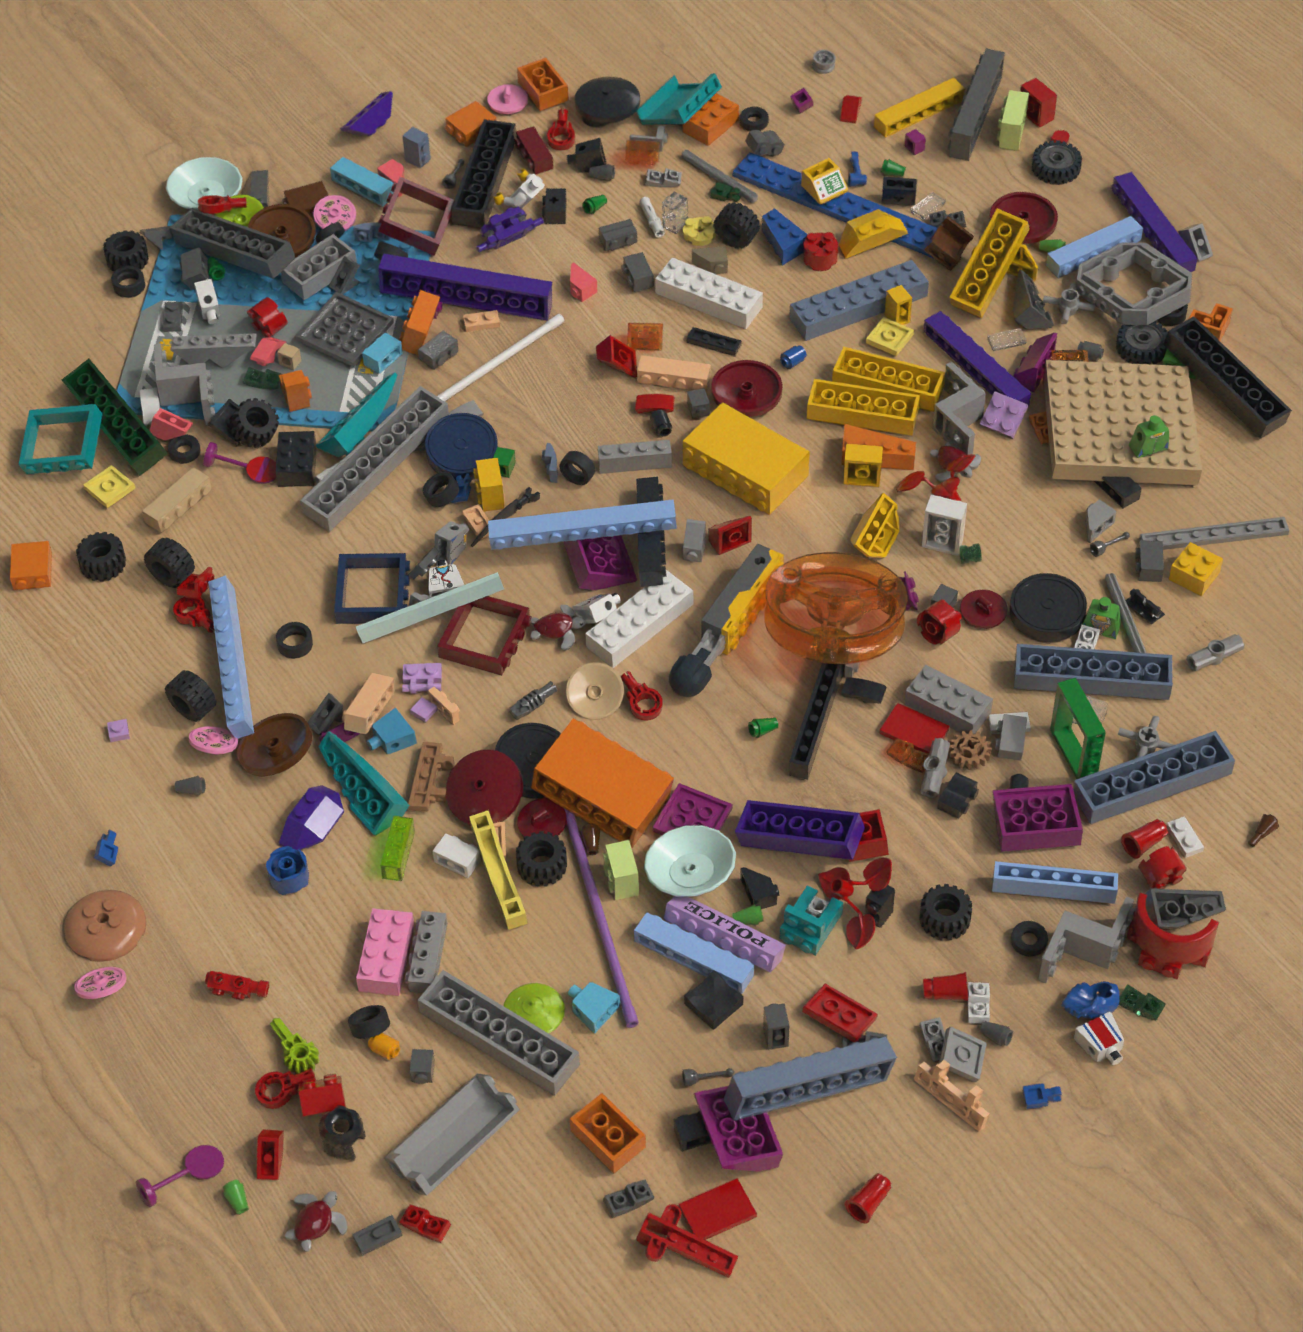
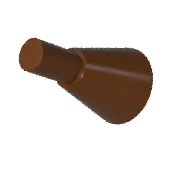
[1248,814,1279,847]

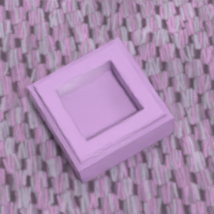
[410,697,438,723]

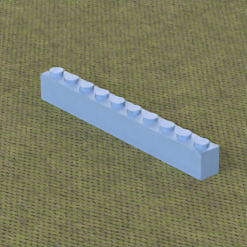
[488,500,677,550]
[208,575,254,739]

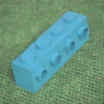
[330,157,393,207]

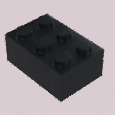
[276,431,317,487]

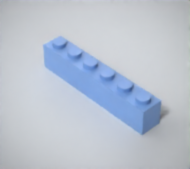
[1046,216,1143,278]
[992,861,1118,904]
[634,912,754,994]

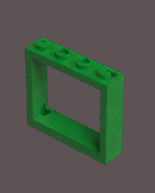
[1050,678,1106,779]

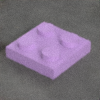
[980,392,1028,438]

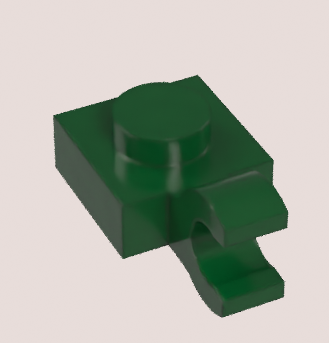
[710,182,741,202]

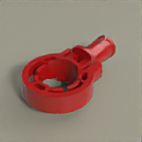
[547,108,575,151]
[198,195,247,214]
[173,597,215,633]
[621,671,663,721]
[255,1068,316,1109]

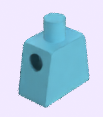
[568,982,620,1033]

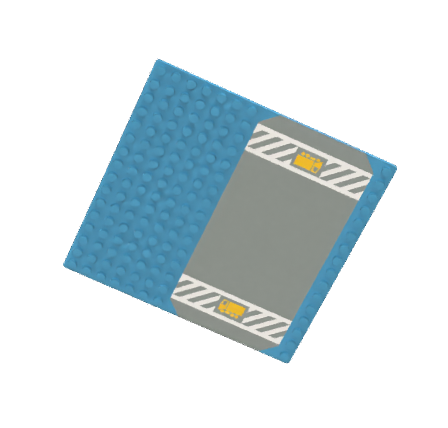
[117,214,435,432]

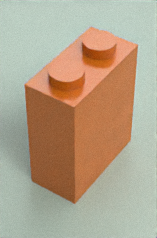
[445,101,497,147]
[10,541,52,590]

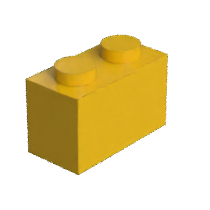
[885,285,912,325]

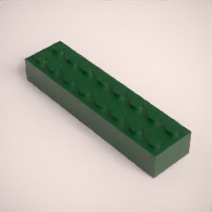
[62,358,168,476]

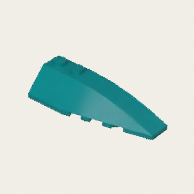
[315,372,397,458]
[318,731,410,835]

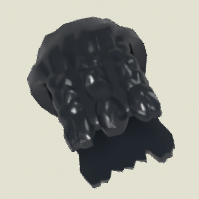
[319,1105,366,1161]

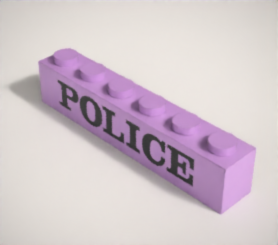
[663,896,786,973]

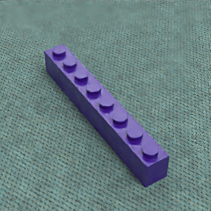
[1112,172,1197,272]
[923,311,1031,406]

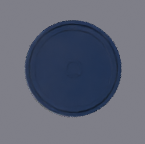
[425,413,498,481]

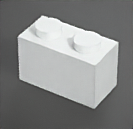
[433,833,481,878]

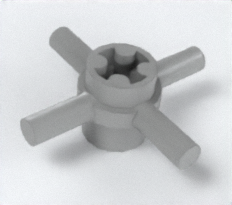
[1043,283,1095,324]
[1118,716,1173,758]

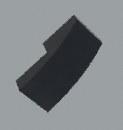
[841,677,887,704]

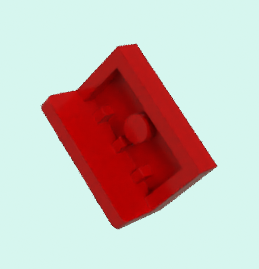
[177,567,215,598]

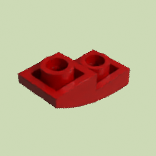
[635,394,675,414]
[399,1204,451,1243]

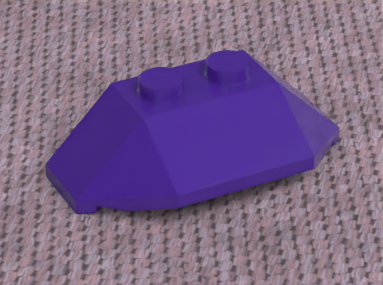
[340,91,393,136]
[279,785,344,850]

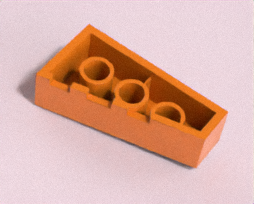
[841,424,916,470]

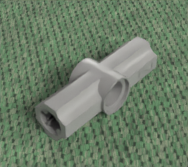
[1186,634,1244,671]
[921,738,950,798]

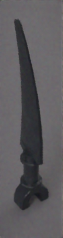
[471,487,540,547]

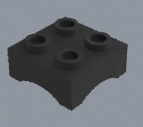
[684,970,744,1030]

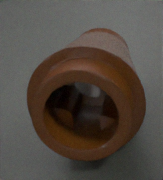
[580,824,600,855]

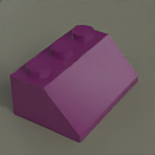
[1013,332,1058,393]

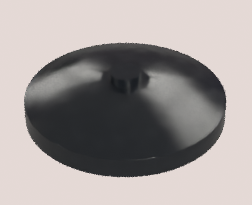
[575,77,640,123]

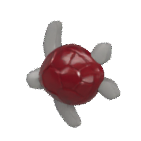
[930,442,981,482]
[530,605,586,650]
[285,1191,347,1252]

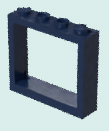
[334,553,410,624]

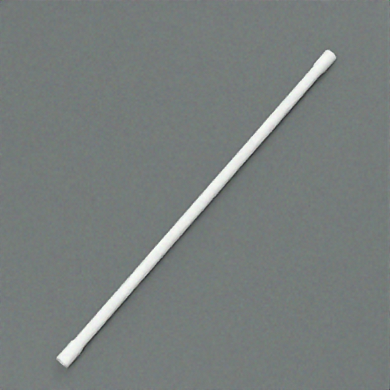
[315,314,564,484]

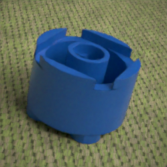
[266,846,309,895]

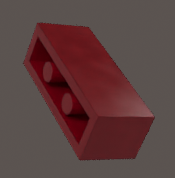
[514,126,554,175]

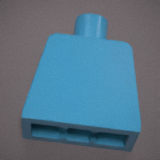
[366,708,417,754]

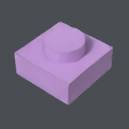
[107,719,130,742]

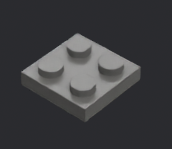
[939,1026,986,1082]

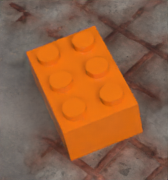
[517,57,569,111]
[683,93,739,146]
[399,290,440,356]
[570,1093,646,1174]

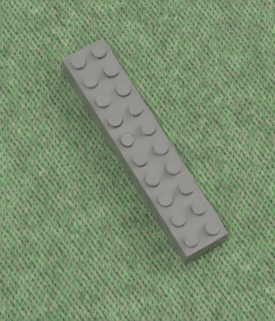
[300,386,449,531]

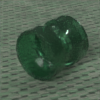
[959,543,982,564]

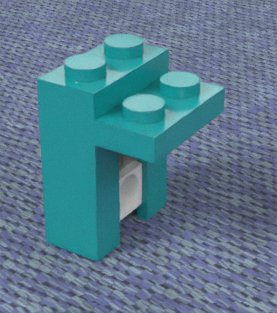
[780,885,843,956]

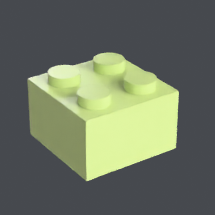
[602,840,639,900]

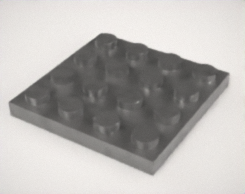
[296,292,394,367]

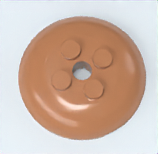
[64,890,146,962]

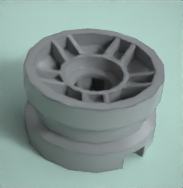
[812,50,836,74]

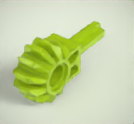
[270,1018,319,1074]

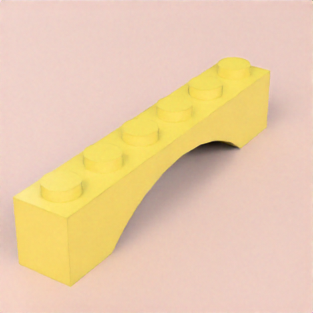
[469,811,528,930]

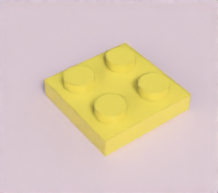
[866,317,914,356]
[83,465,136,508]

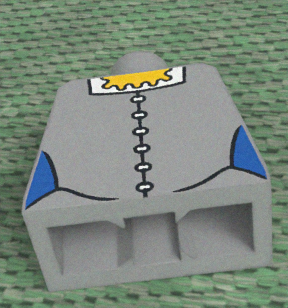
[434,522,469,565]

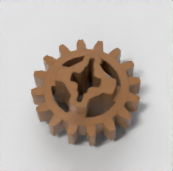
[948,730,992,770]

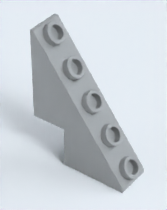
[171,334,257,368]

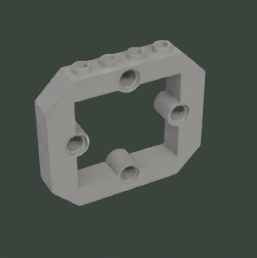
[1076,243,1192,325]

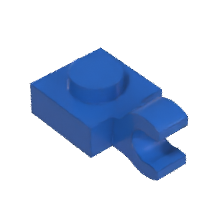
[94,830,119,867]
[1022,1083,1062,1109]

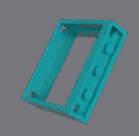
[18,404,102,475]

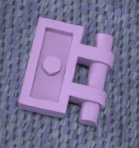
[402,663,442,694]

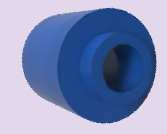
[780,345,807,369]

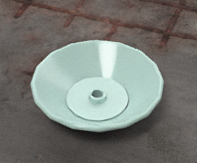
[166,157,243,210]
[644,826,736,897]

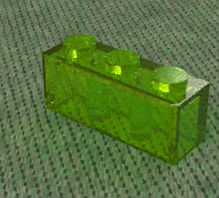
[380,816,415,881]

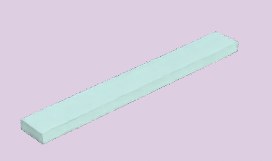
[356,572,504,643]

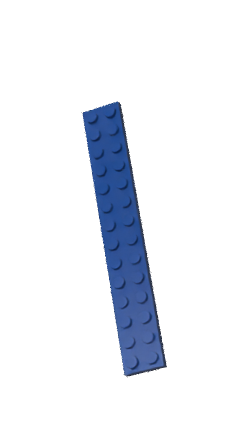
[733,152,937,259]

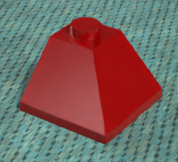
[596,335,637,378]
[708,516,752,555]

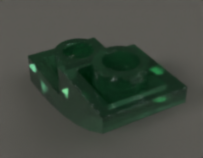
[243,367,282,389]
[1119,984,1166,1021]

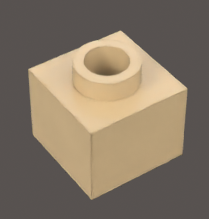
[277,343,301,370]

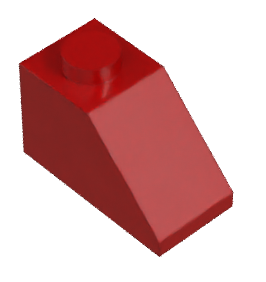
[257,1129,284,1180]

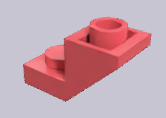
[250,337,286,366]

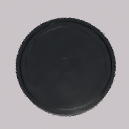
[1009,573,1087,642]
[495,723,561,798]

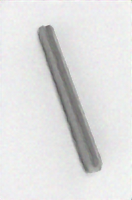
[681,149,758,203]
[1105,573,1147,653]

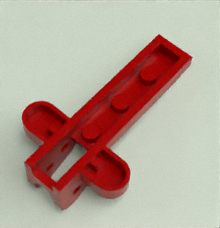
[636,1204,739,1278]

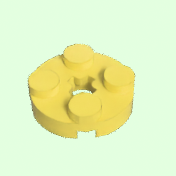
[683,216,717,246]

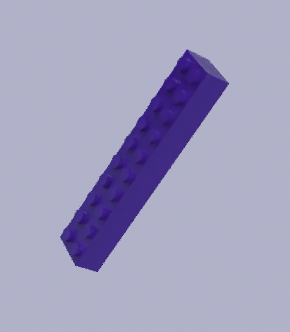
[378,254,552,321]

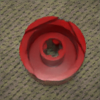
[803,232,838,271]
[247,297,288,338]
[917,599,962,645]
[1138,846,1186,889]

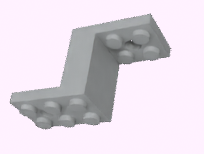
[154,344,215,426]
[933,361,986,455]
[1039,897,1135,983]

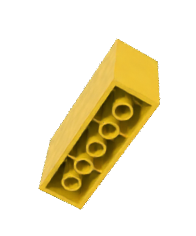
[683,402,810,515]

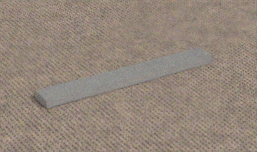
[1139,517,1289,550]

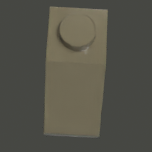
[692,247,728,274]

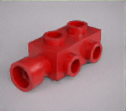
[205,971,270,1000]

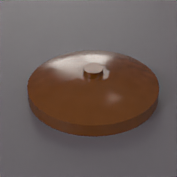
[248,204,316,258]
[237,713,313,777]

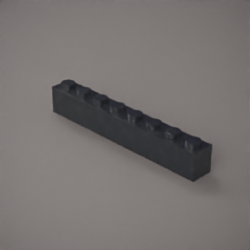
[636,477,667,587]
[789,642,848,780]

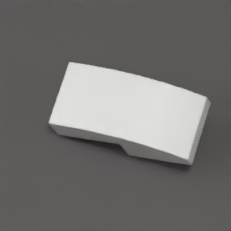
[140,387,160,425]
[1074,625,1100,649]
[968,982,990,1024]

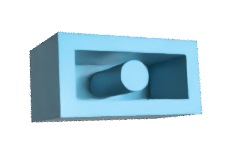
[362,333,403,374]

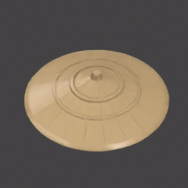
[566,662,624,719]

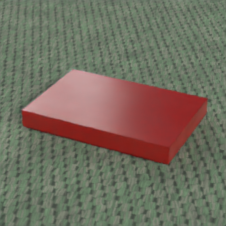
[879,703,950,756]
[802,983,878,1043]
[679,1178,757,1240]

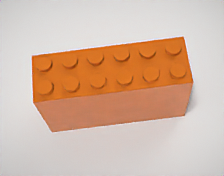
[531,718,674,849]

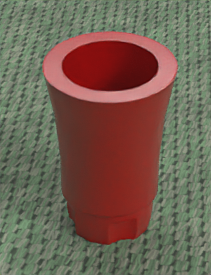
[1121,819,1168,859]
[923,972,968,1001]
[845,1173,891,1224]

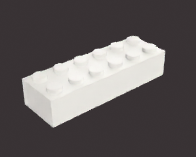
[655,258,763,329]
[585,570,693,668]

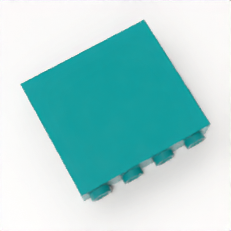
[636,73,722,125]

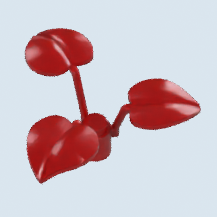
[897,454,976,501]
[818,857,892,949]

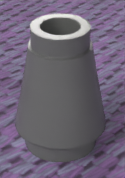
[590,164,615,181]
[175,776,206,795]
[980,1021,1013,1046]

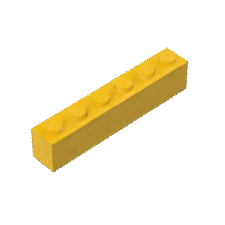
[874,78,965,138]

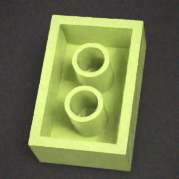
[997,90,1029,151]

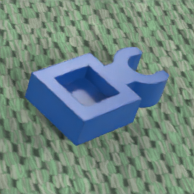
[451,473,472,503]

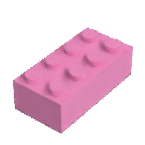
[356,908,415,996]

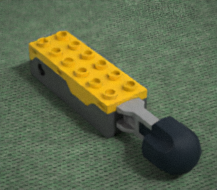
[669,543,785,697]

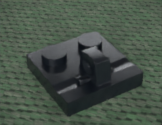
[208,399,257,447]

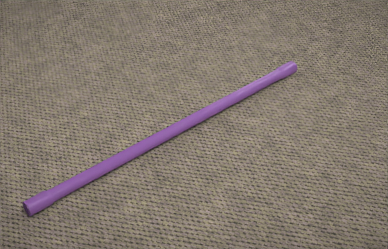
[564,808,639,1028]

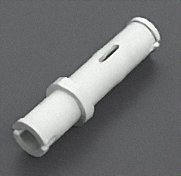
[639,197,665,238]

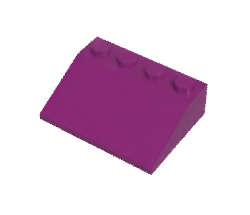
[563,535,637,590]
[992,784,1083,852]
[694,1086,783,1172]

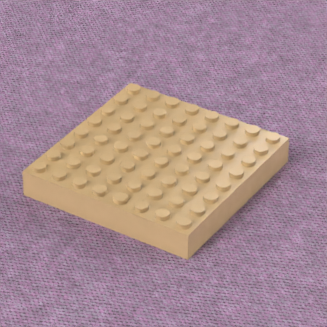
[1043,360,1202,485]

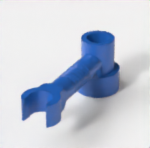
[848,152,867,187]

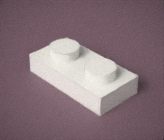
[1166,816,1204,858]

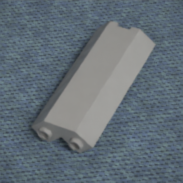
[385,1073,520,1196]

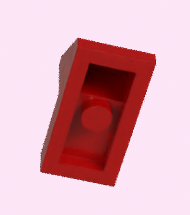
[840,95,862,124]

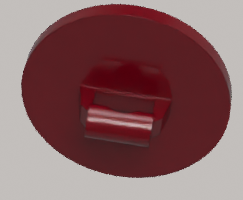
[960,590,1008,629]
[517,798,567,837]

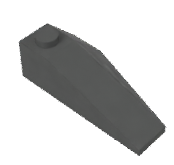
[241,170,270,208]
[1013,269,1054,329]
[1145,889,1226,929]

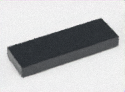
[686,327,742,356]

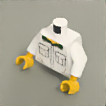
[493,168,545,209]

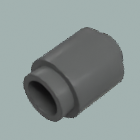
[1077,341,1104,362]

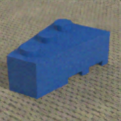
[762,208,808,265]

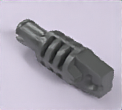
[509,681,557,720]

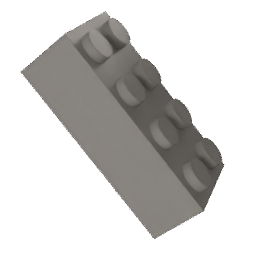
[281,234,357,300]
[905,665,993,734]

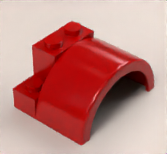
[1127,893,1219,980]

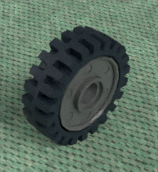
[1032,140,1082,185]
[1116,321,1168,365]

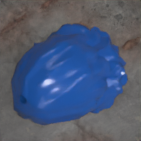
[1061,981,1120,1019]

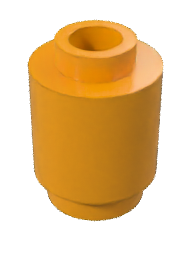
[368,1033,400,1060]

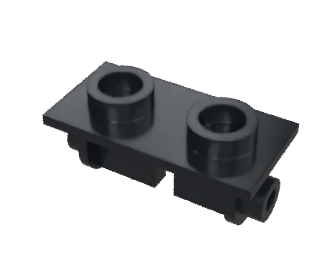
[1125,588,1165,625]

